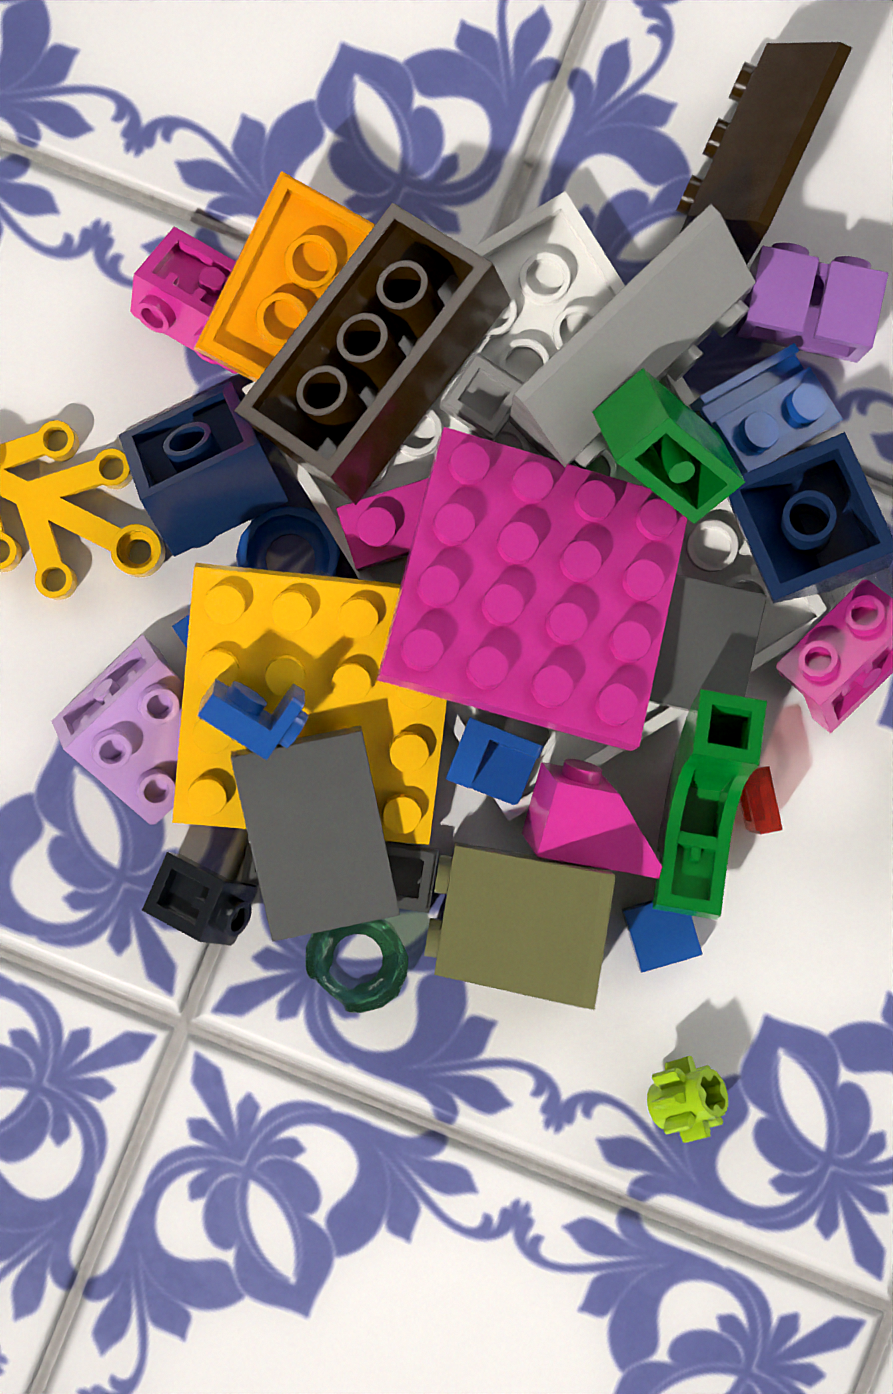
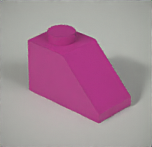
[521,759,662,879]

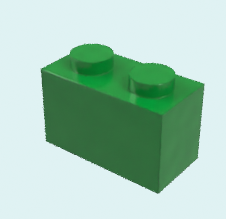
[592,368,746,524]

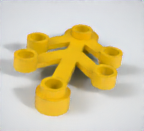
[0,420,165,600]

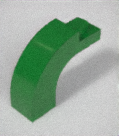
[652,689,767,920]

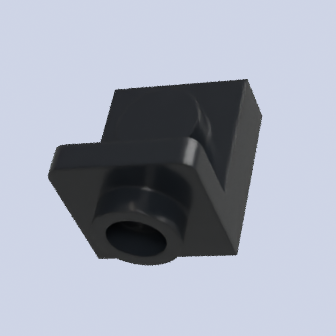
[142,852,257,946]

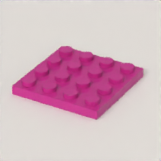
[377,427,688,751]

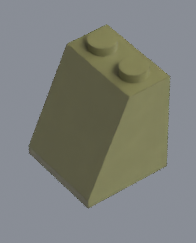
[424,842,616,1010]

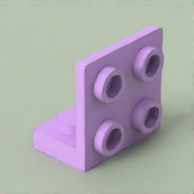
[51,634,184,825]

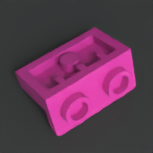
[130,226,237,374]
[776,579,893,734]

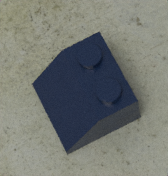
[119,381,289,557]
[727,432,893,603]

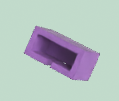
[736,242,889,363]

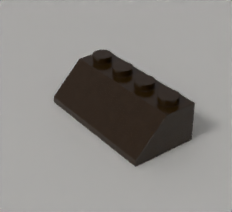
[234,203,511,505]

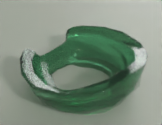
[305,919,409,1013]

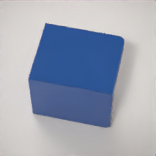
[445,717,544,805]

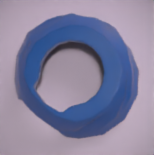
[236,506,340,577]

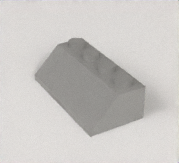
[509,204,756,469]

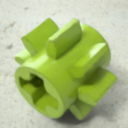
[647,1056,728,1143]

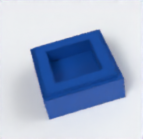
[621,900,703,973]

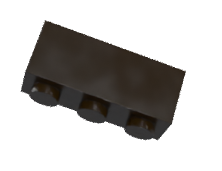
[676,42,852,264]

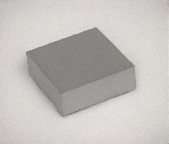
[440,351,524,442]

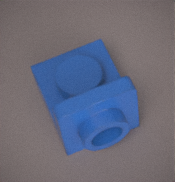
[197,679,309,760]

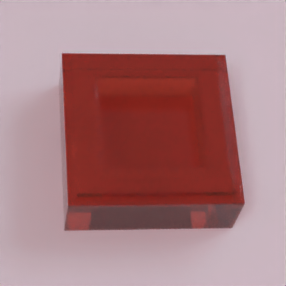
[740,766,783,835]

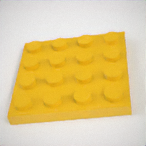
[172,563,447,845]

